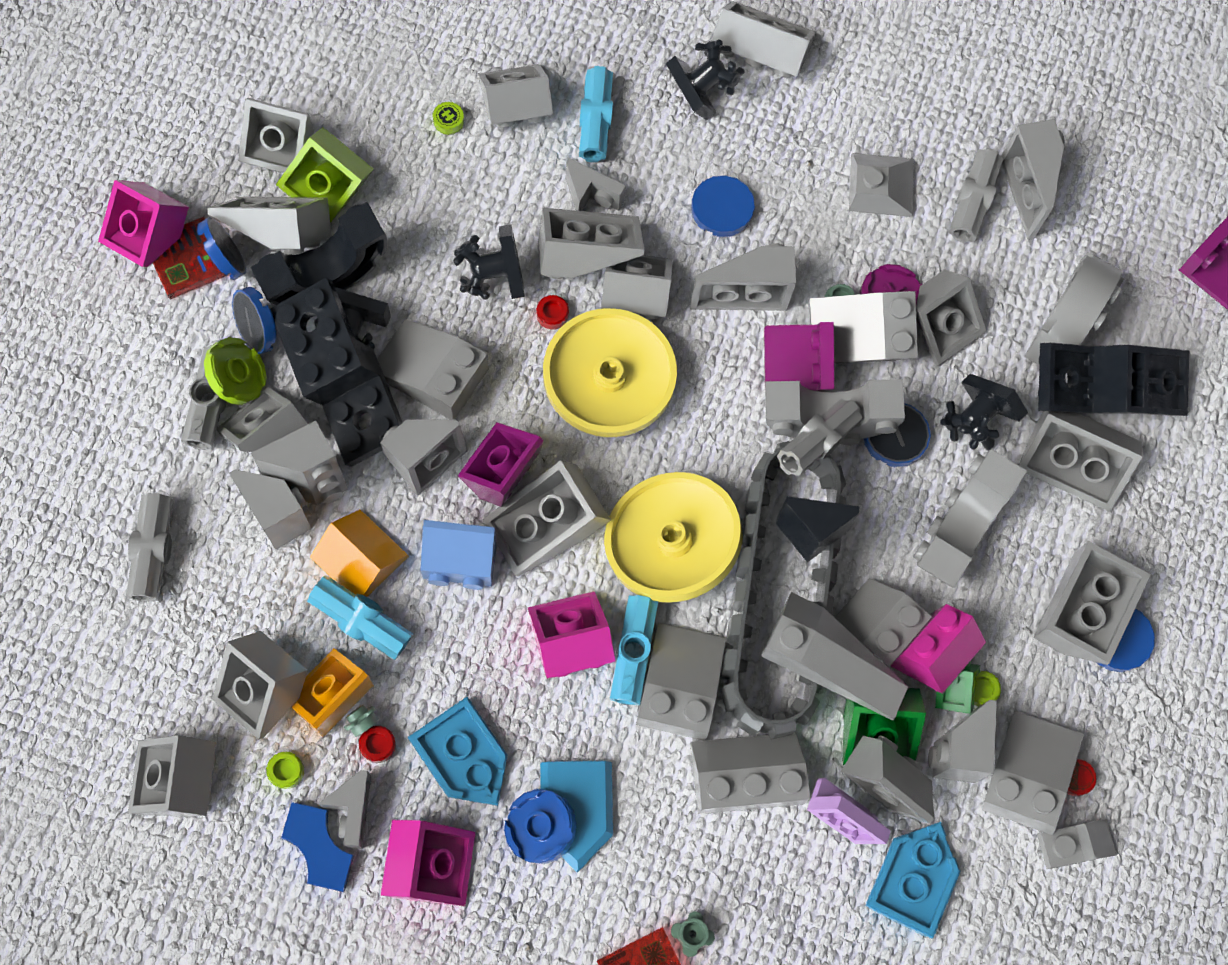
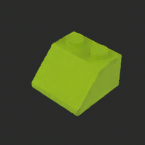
[276,127,374,223]

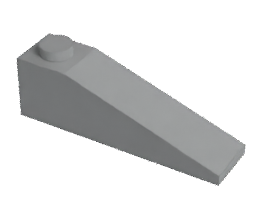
[761,592,908,720]

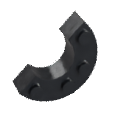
[250,202,388,305]

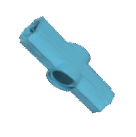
[579,66,613,163]
[307,575,413,660]
[609,595,658,706]

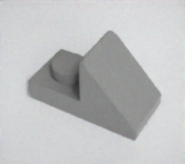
[566,158,626,211]
[319,770,371,849]
[1037,819,1117,870]

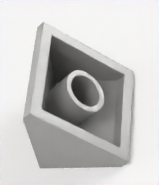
[238,97,314,173]

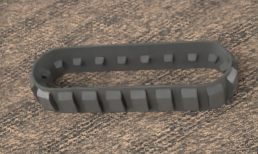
[721,441,846,740]

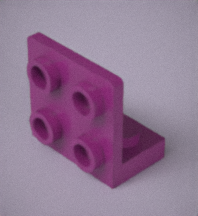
[1179,216,1228,309]
[764,322,834,391]

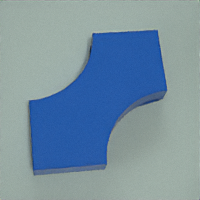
[281,802,354,892]

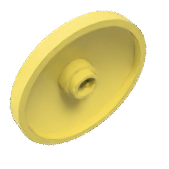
[543,308,677,437]
[604,472,743,602]

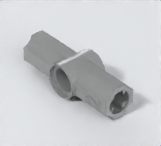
[949,148,1003,243]
[181,345,226,450]
[777,399,862,477]
[126,493,174,602]

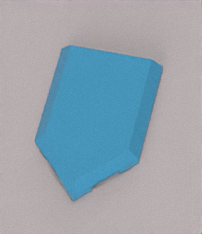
[408,697,507,806]
[540,761,613,873]
[865,822,960,939]

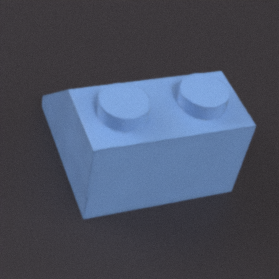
[421,520,497,590]

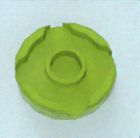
[204,337,267,405]

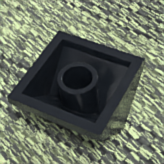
[776,496,860,563]

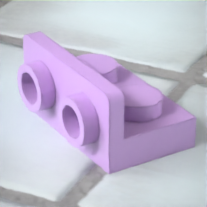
[807,778,891,844]

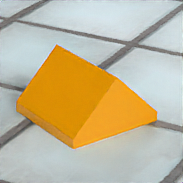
[310,509,409,597]
[291,648,374,737]

